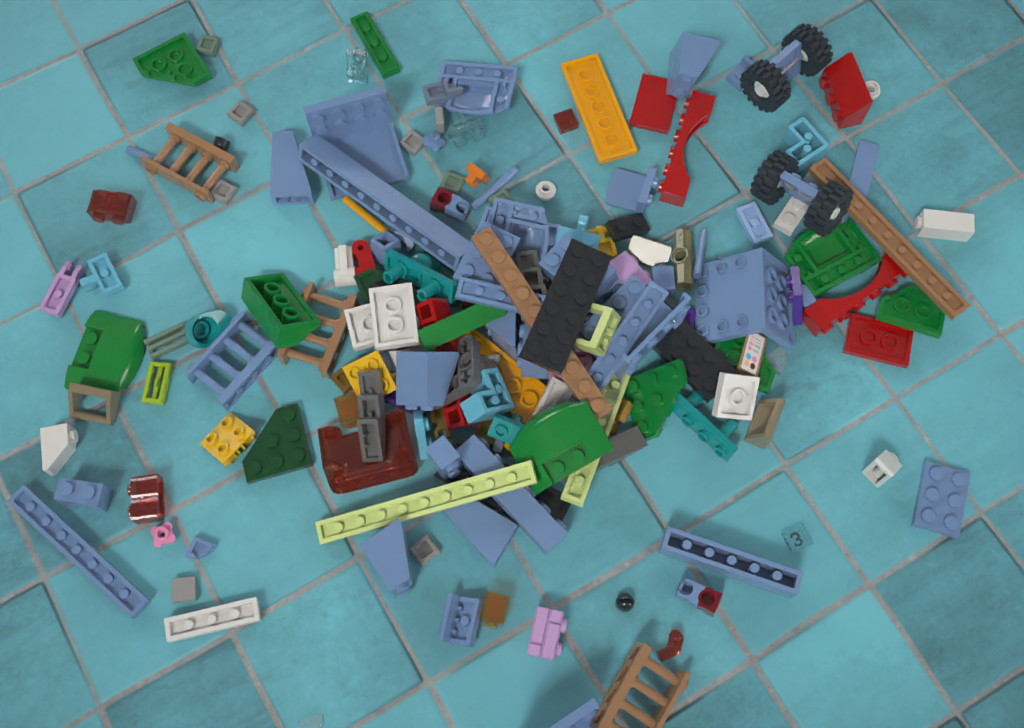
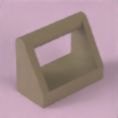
[68,383,121,426]
[744,398,785,449]

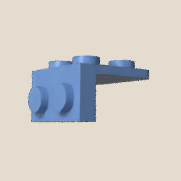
[605,166,659,215]

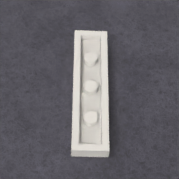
[772,163,822,236]
[164,597,261,643]

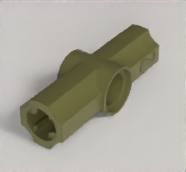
[671,229,695,292]

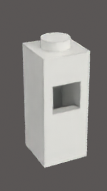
[914,209,975,242]

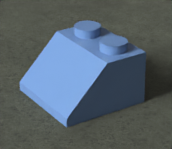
[486,310,519,362]

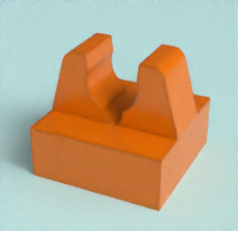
[465,162,490,188]

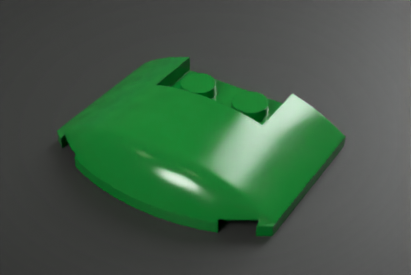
[784,220,882,297]
[64,310,146,392]
[508,401,614,495]

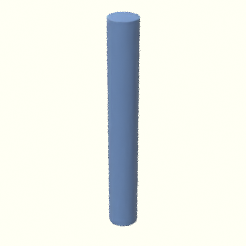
[126,145,182,175]
[470,166,519,211]
[693,229,708,279]

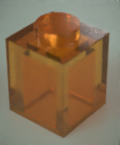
[333,392,360,429]
[480,591,510,630]

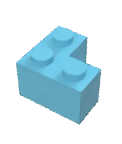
[783,116,830,174]
[460,368,515,424]

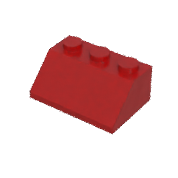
[819,52,873,129]

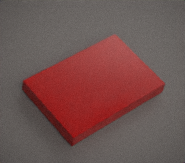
[629,73,677,135]
[842,312,914,368]

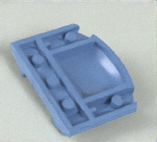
[437,60,519,117]
[489,197,549,265]

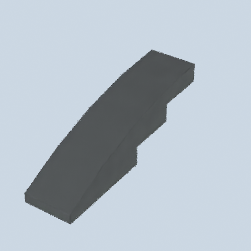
[515,250,547,295]
[357,369,386,462]
[562,426,648,485]

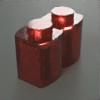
[86,190,137,225]
[127,473,165,525]

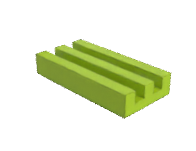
[141,361,173,406]

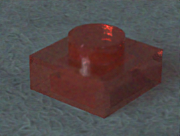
[553,108,579,135]

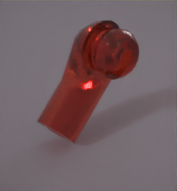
[656,629,684,662]

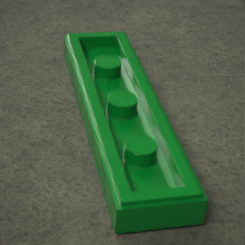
[350,11,401,80]
[417,304,507,352]

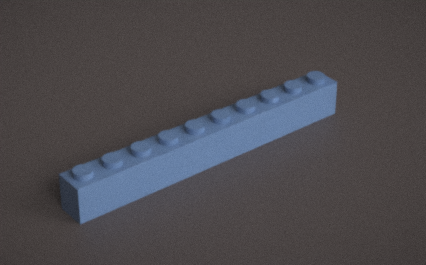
[298,134,470,271]

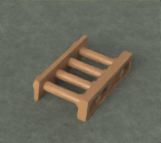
[141,122,240,204]
[277,282,360,379]
[589,642,691,728]

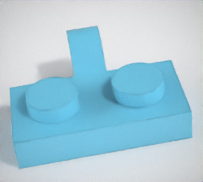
[555,215,601,250]
[79,252,125,298]
[413,410,432,460]

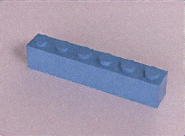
[456,435,567,556]
[658,526,803,598]

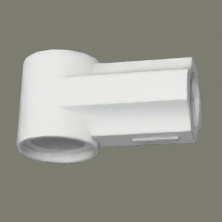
[334,245,357,288]

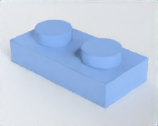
[735,201,773,246]

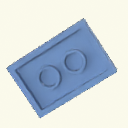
[911,461,970,539]

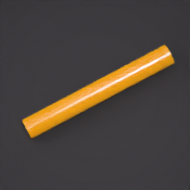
[342,196,392,233]

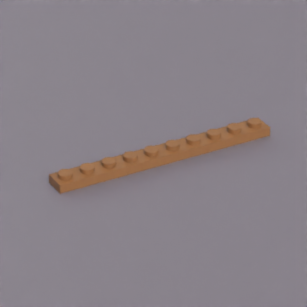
[808,157,971,320]
[471,226,612,420]

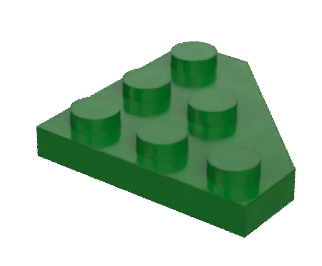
[132,32,212,87]
[875,283,951,339]
[714,336,776,394]
[625,359,688,441]

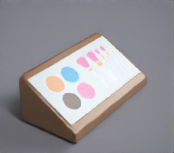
[736,333,767,377]

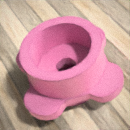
[150,522,176,548]

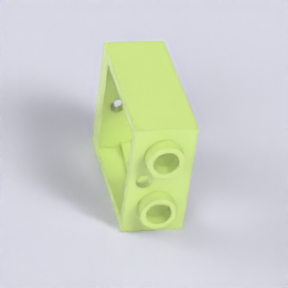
[573,303,621,357]

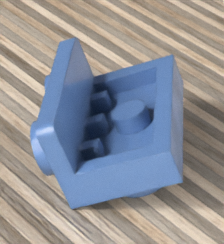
[439,593,484,648]

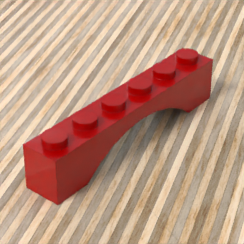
[657,90,716,207]
[802,253,908,337]
[415,298,481,431]

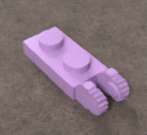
[39,261,86,318]

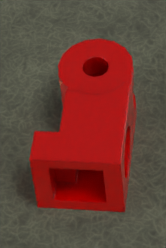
[351,240,376,275]

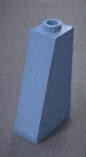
[270,130,315,205]
[441,501,518,568]

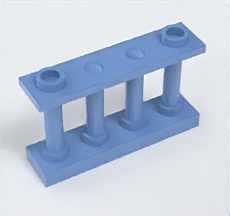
[184,311,278,411]

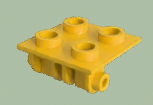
[342,350,396,396]
[200,412,256,467]

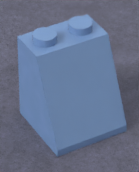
[666,32,721,98]
[396,352,459,411]
[360,518,414,598]

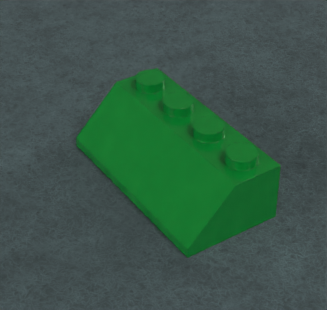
[241,273,320,349]

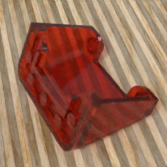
[317,408,418,494]

